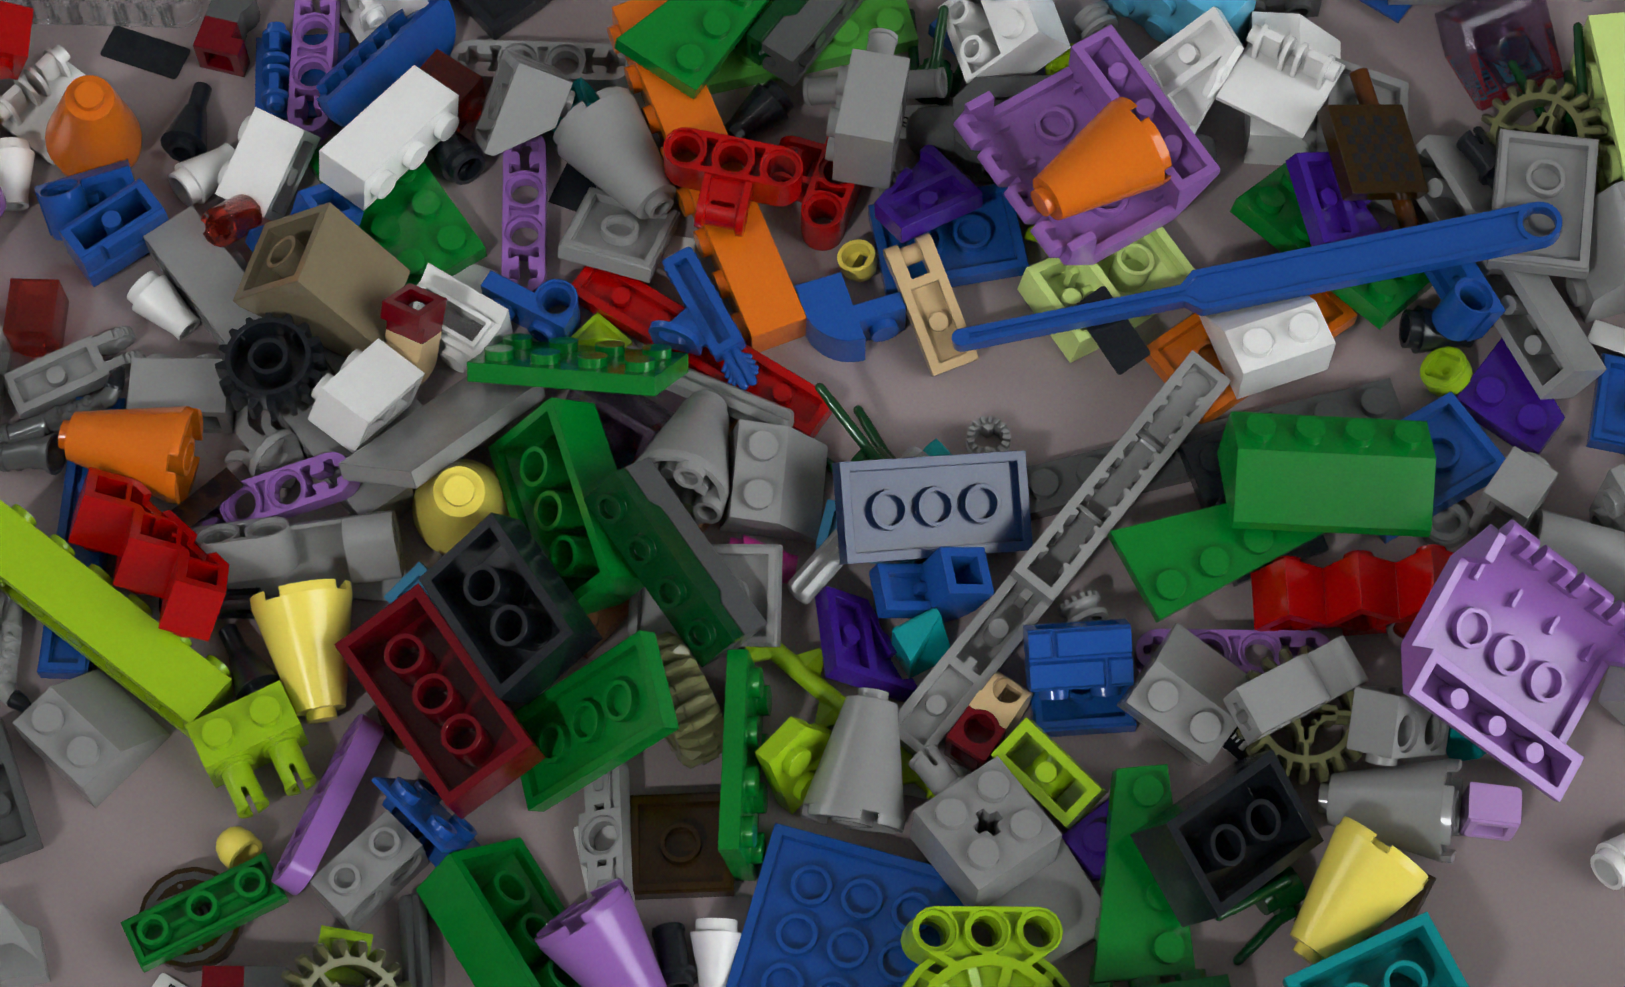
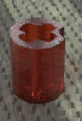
[201,194,262,247]

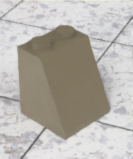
[233,202,410,358]

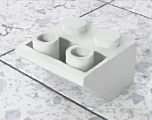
[938,0,1071,84]

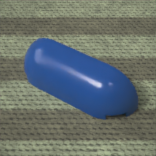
[316,0,456,127]

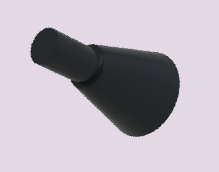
[160,82,212,162]
[218,624,283,700]

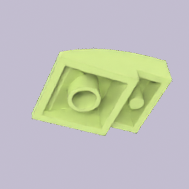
[1017,226,1195,363]

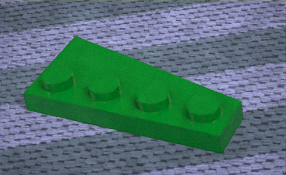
[615,0,771,100]
[1107,503,1325,623]
[1089,764,1196,985]

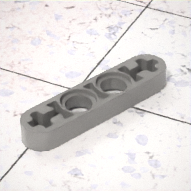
[450,39,629,92]

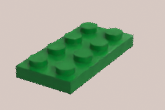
[308,142,487,286]
[1230,163,1432,330]
[467,333,689,396]
[514,630,679,812]
[718,649,772,881]

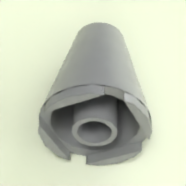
[553,86,676,219]
[800,687,905,834]
[1318,758,1463,863]

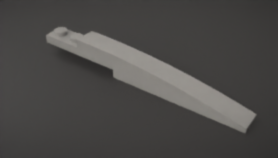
[898,350,1231,756]

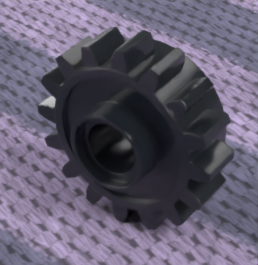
[215,312,328,421]

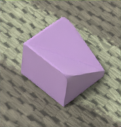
[1459,782,1522,841]

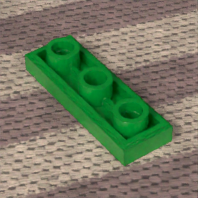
[120,852,289,973]

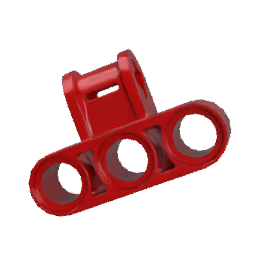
[663,127,803,237]
[769,136,863,251]

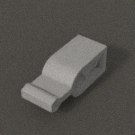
[1223,635,1369,745]

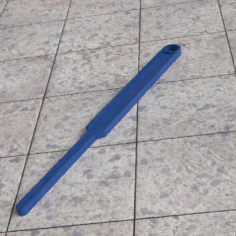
[952,202,1562,352]

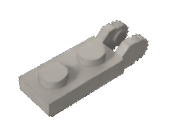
[1,325,146,420]

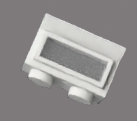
[413,263,513,373]

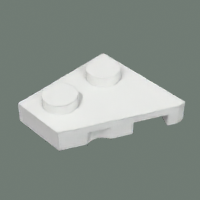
[1139,6,1244,134]

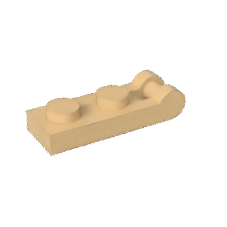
[883,233,979,377]

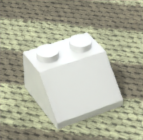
[1199,295,1336,399]

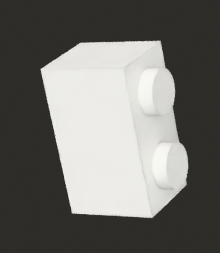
[215,107,321,221]
[308,338,425,453]

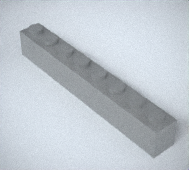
[143,205,414,519]

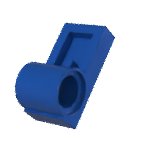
[35,159,135,241]
[1424,262,1506,342]
[481,270,581,342]

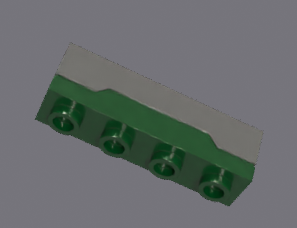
[745,0,864,87]
[584,457,767,667]

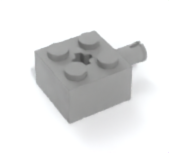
[825,28,910,189]
[909,744,1062,906]

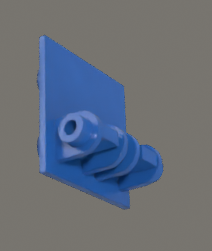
[255,21,350,120]
[371,777,481,867]

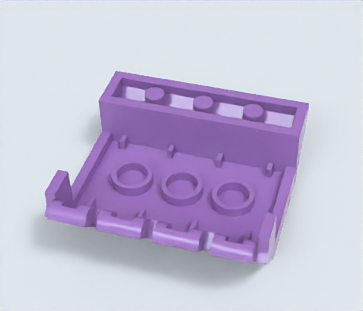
[953,24,1221,265]
[1401,519,1625,802]

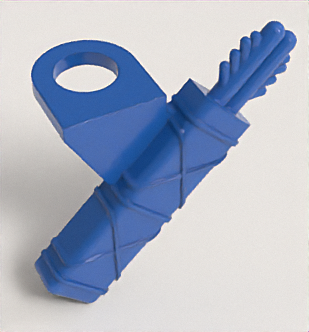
[648,247,759,390]

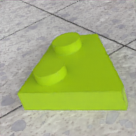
[755,716,832,814]

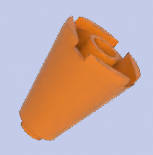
[45,75,142,177]
[1030,97,1172,220]
[58,406,203,505]

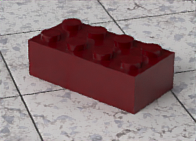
[334,583,546,819]

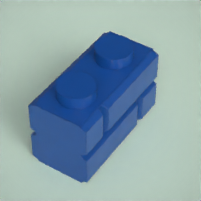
[58,178,169,287]
[1023,618,1134,700]

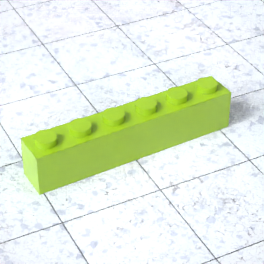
[0,500,233,739]

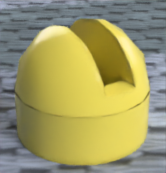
[837,239,878,283]
[216,826,263,869]

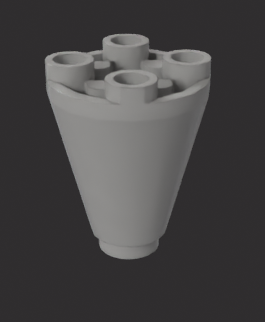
[634,390,729,525]

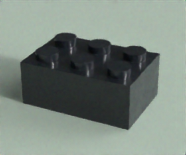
[419,512,603,704]
[1130,749,1324,927]

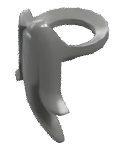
[223,405,305,489]

